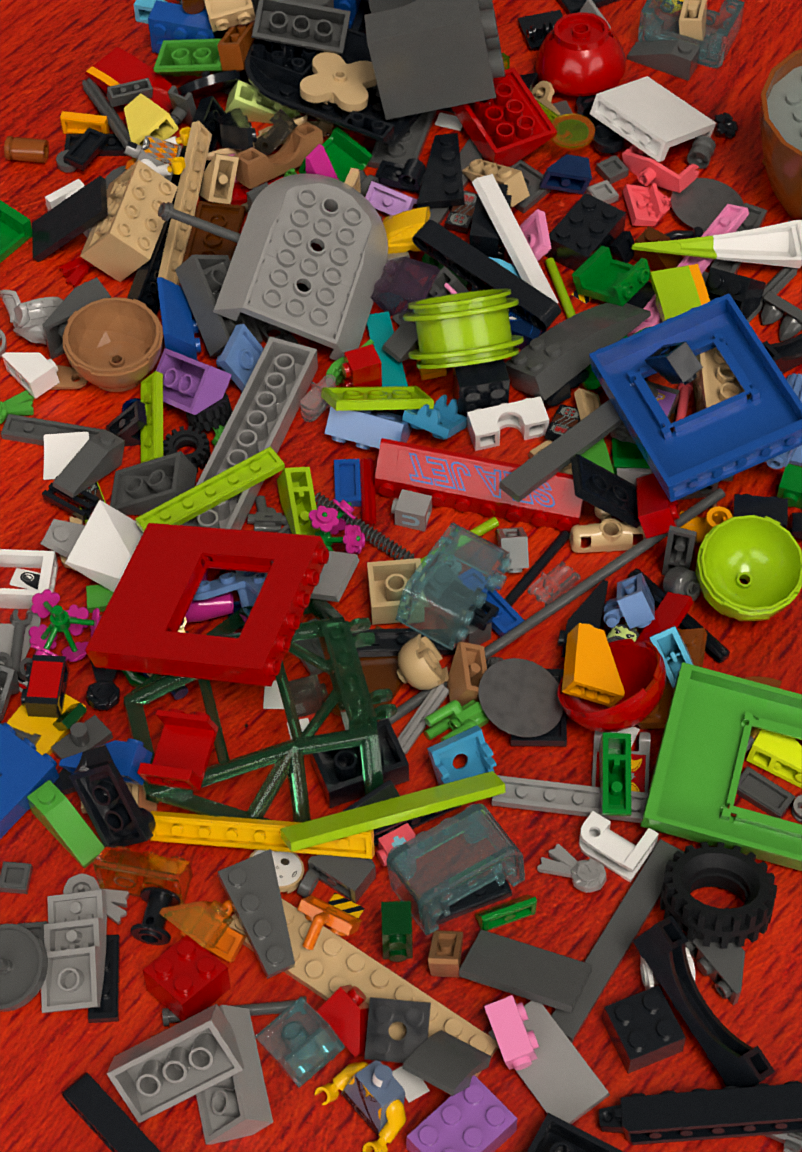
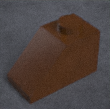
[633,226,683,271]

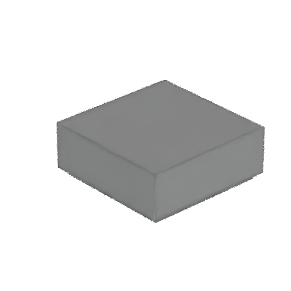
[586,180,619,204]

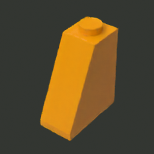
[562,623,625,707]

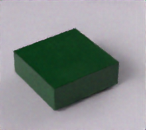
[53,702,87,731]

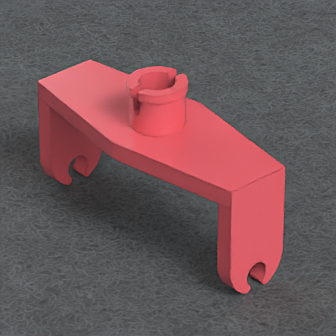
[622,145,699,193]

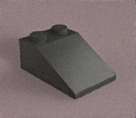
[42,277,111,359]
[110,451,197,515]

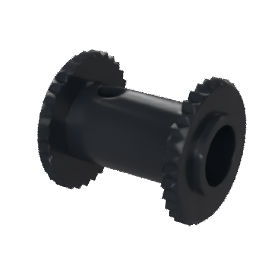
[130,887,181,945]

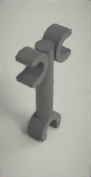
[0,609,33,681]

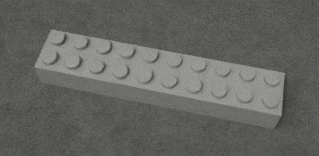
[182,337,318,530]

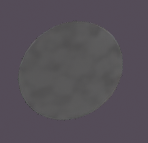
[671,178,744,232]
[478,658,564,737]

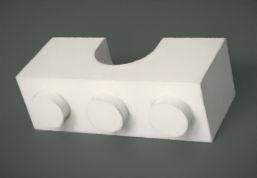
[467,396,549,451]

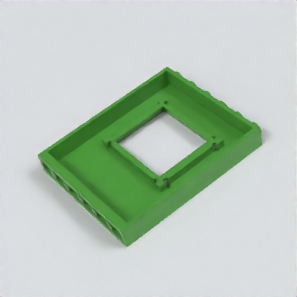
[640,662,802,871]

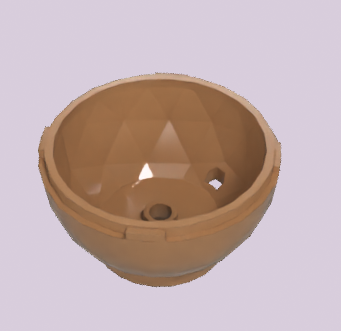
[63,297,163,392]

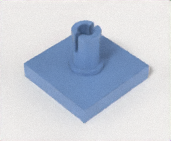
[217,324,264,392]

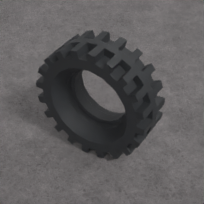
[660,842,777,949]

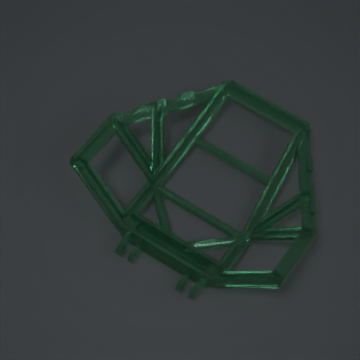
[124,598,397,823]

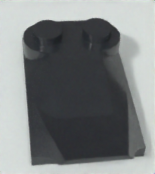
[69,744,156,851]

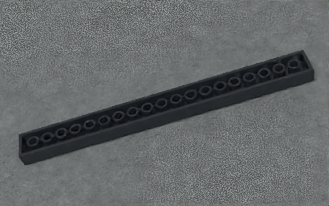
[127,95,226,315]

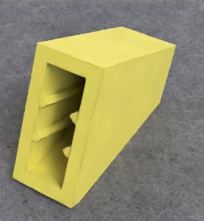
[124,93,179,146]

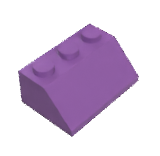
[156,348,232,415]

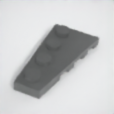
[217,849,295,979]

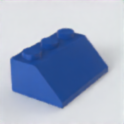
[157,277,201,361]

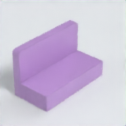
[365,181,418,215]

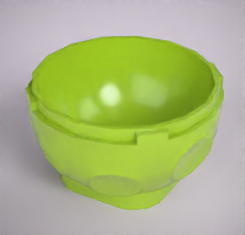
[696,515,802,621]

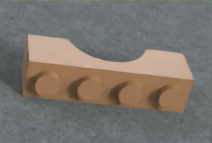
[233,122,323,189]

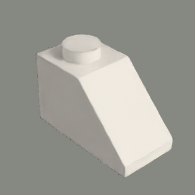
[2,352,59,399]

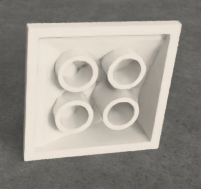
[65,500,143,592]

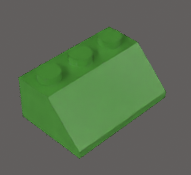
[154,38,225,77]

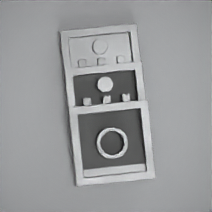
[41,889,107,1013]

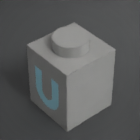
[391,489,432,532]

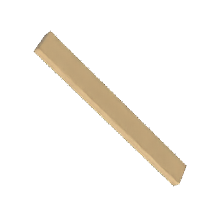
[158,121,212,285]

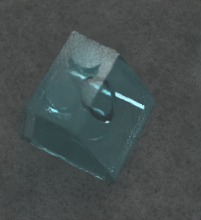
[255,997,345,1088]

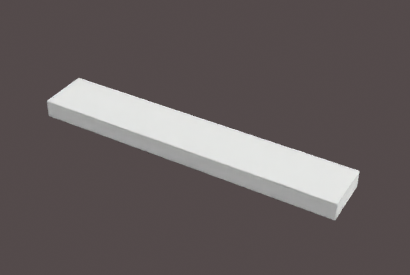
[472,174,559,304]

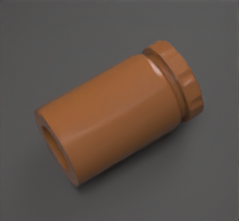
[4,136,49,163]

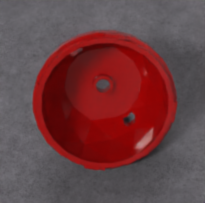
[535,12,626,96]

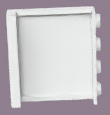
[590,76,716,162]

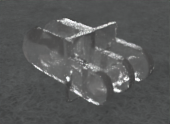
[300,375,336,422]
[527,561,581,606]

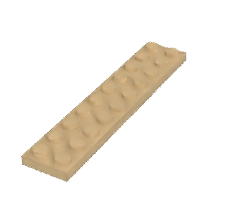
[226,898,499,1077]

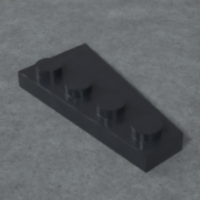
[417,133,465,209]

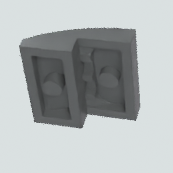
[402,1030,491,1096]

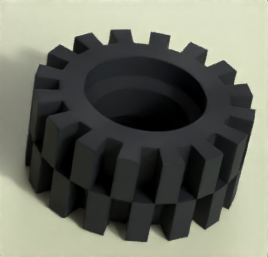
[185,393,233,432]
[163,426,210,473]

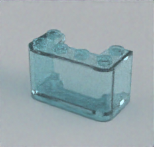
[638,0,745,68]
[396,522,512,650]
[387,804,525,936]

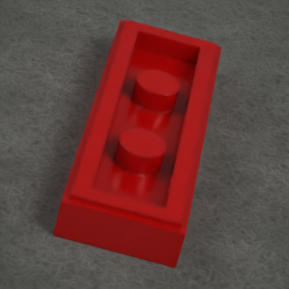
[636,592,694,643]

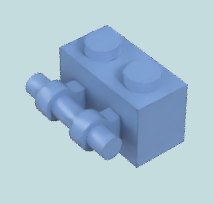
[604,573,655,629]

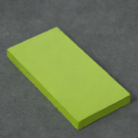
[321,386,434,411]

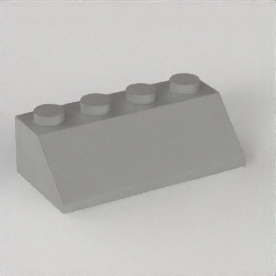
[107,1004,244,1123]
[196,1005,273,1145]

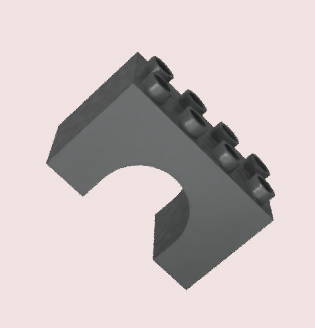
[364,0,506,120]

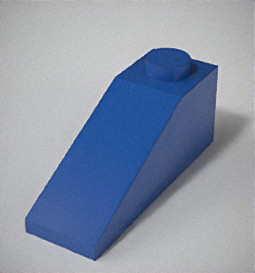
[59,738,153,786]

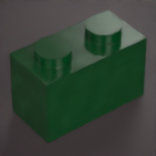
[381,901,413,962]

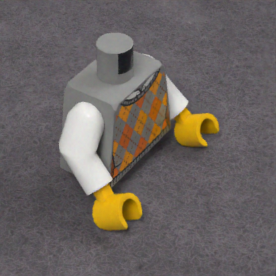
[124,127,191,181]

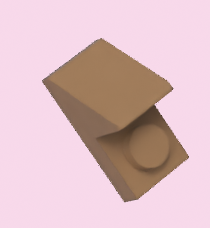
[428,930,463,978]

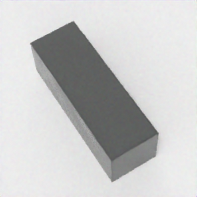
[107,78,153,107]

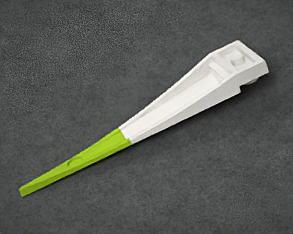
[631,220,802,268]

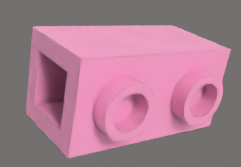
[484,995,539,1070]

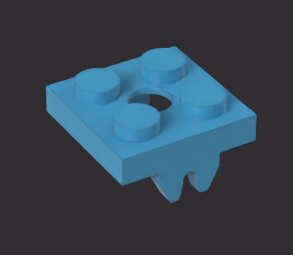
[402,394,467,439]
[427,726,497,785]

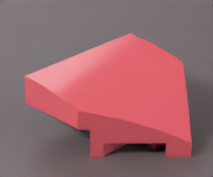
[623,183,672,226]

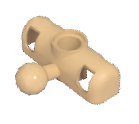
[569,507,646,553]

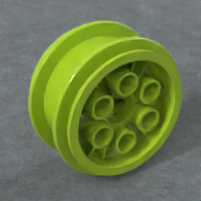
[403,289,524,369]

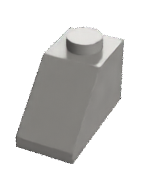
[496,527,529,573]

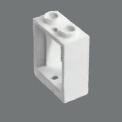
[0,549,58,609]

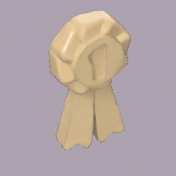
[531,81,560,122]

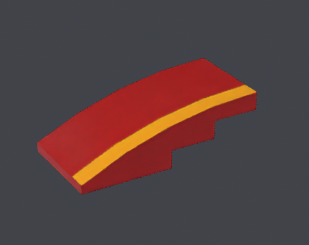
[85,47,173,114]

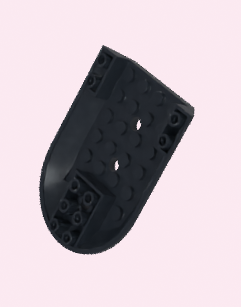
[245,28,422,148]

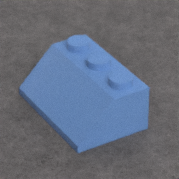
[325,407,413,449]

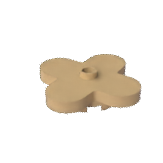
[300,52,377,112]

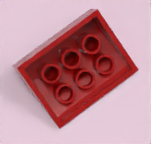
[451,67,557,167]

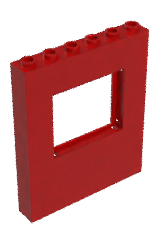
[85,523,329,687]

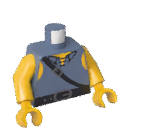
[315,1060,406,1152]

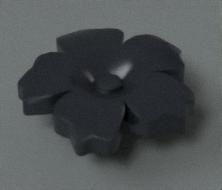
[714,112,738,139]

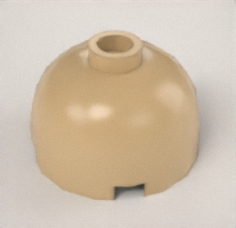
[397,634,449,690]

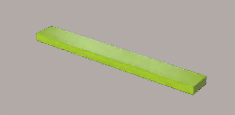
[280,771,506,852]

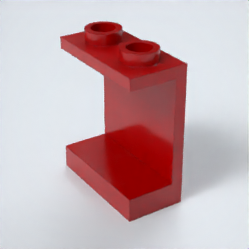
[137,708,219,791]

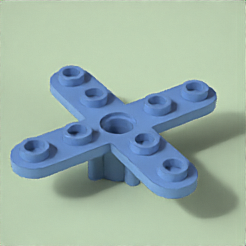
[193,562,273,609]

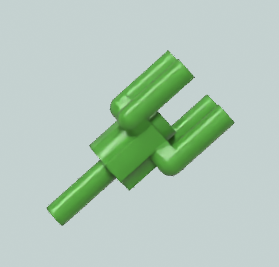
[424,700,489,742]

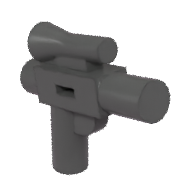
[248,496,288,532]

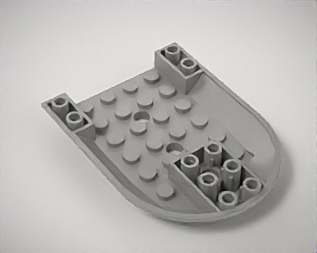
[213,173,388,360]

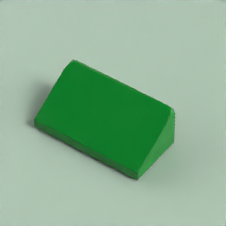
[475,895,537,931]

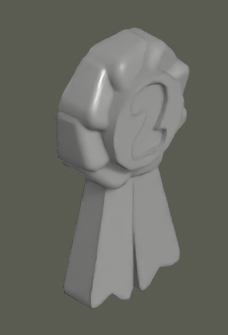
[537,844,607,893]
[63,873,129,925]

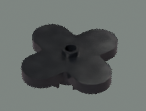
[559,95,625,154]

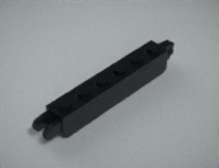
[599,1081,802,1145]

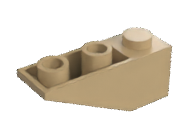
[462,159,530,207]

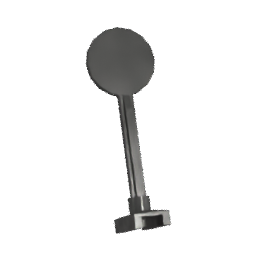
[105,85,197,189]

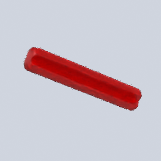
[360,458,376,526]

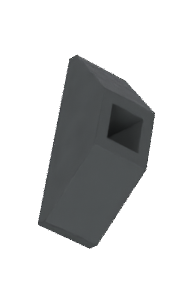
[682,930,745,1006]

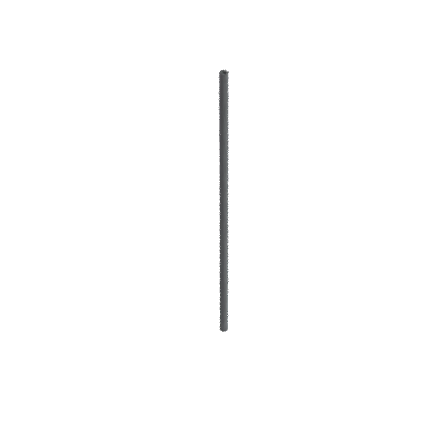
[379,488,725,725]

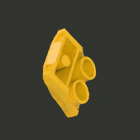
[383,206,431,254]

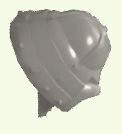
[0,290,64,345]

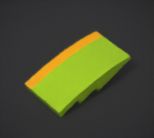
[650,264,710,322]

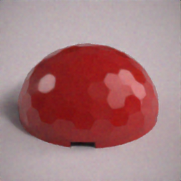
[558,638,666,732]

